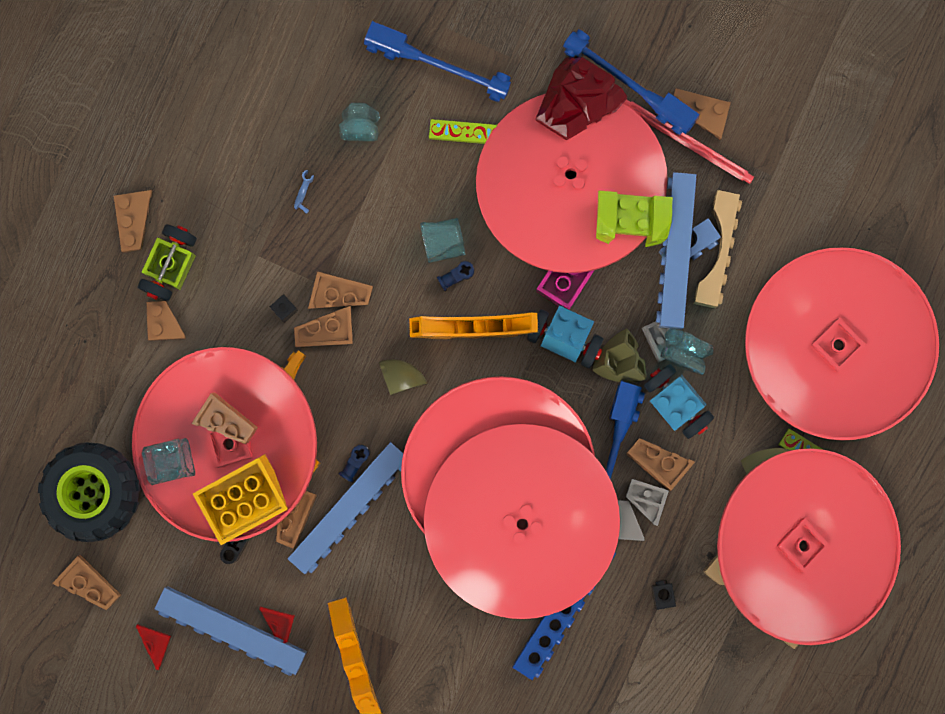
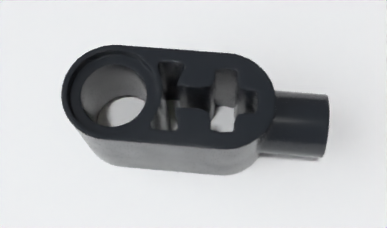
[220,538,249,564]

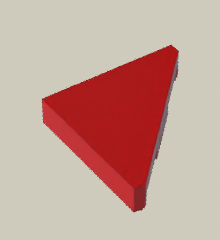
[259,606,295,643]
[136,624,171,670]

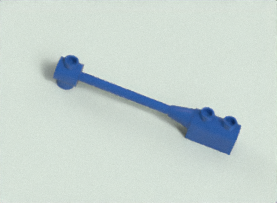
[364,21,511,102]
[563,29,700,135]
[605,381,645,480]

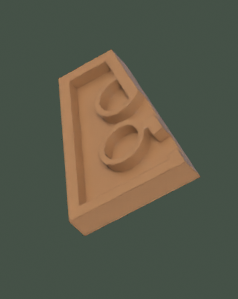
[673,88,731,140]
[114,190,152,253]
[308,271,373,309]
[294,305,353,347]
[192,392,258,444]
[626,438,695,491]
[276,491,317,549]
[52,555,121,610]

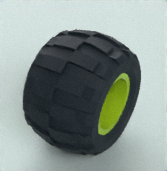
[38,442,140,542]

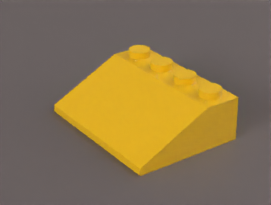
[193,454,288,545]

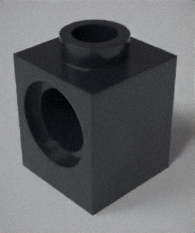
[269,294,298,323]
[651,580,676,610]

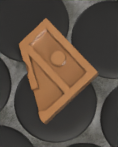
[147,301,186,341]

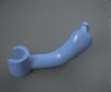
[294,170,314,213]

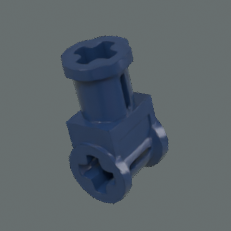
[437,261,474,291]
[338,445,369,483]

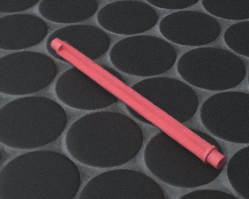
[623,99,754,184]

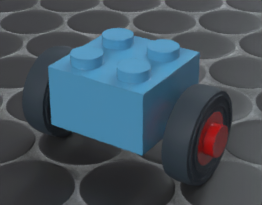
[527,305,604,369]
[644,364,714,439]

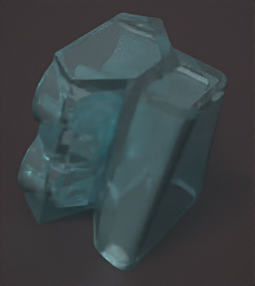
[339,103,380,141]
[420,218,466,263]
[660,328,714,375]
[142,438,195,485]

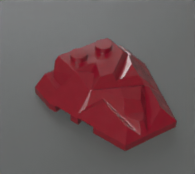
[536,57,627,140]

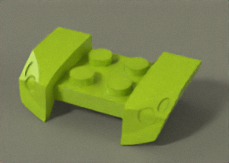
[596,190,673,247]

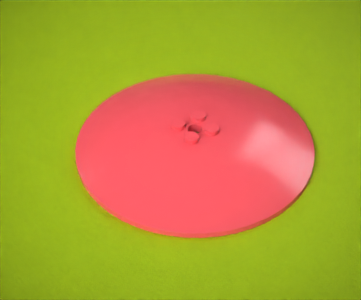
[476,94,667,273]
[745,247,939,440]
[132,347,317,542]
[401,376,595,534]
[424,424,620,619]
[717,449,901,645]

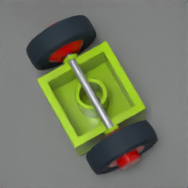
[137,224,197,301]

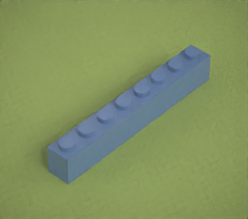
[656,172,697,330]
[288,442,403,574]
[155,586,307,676]

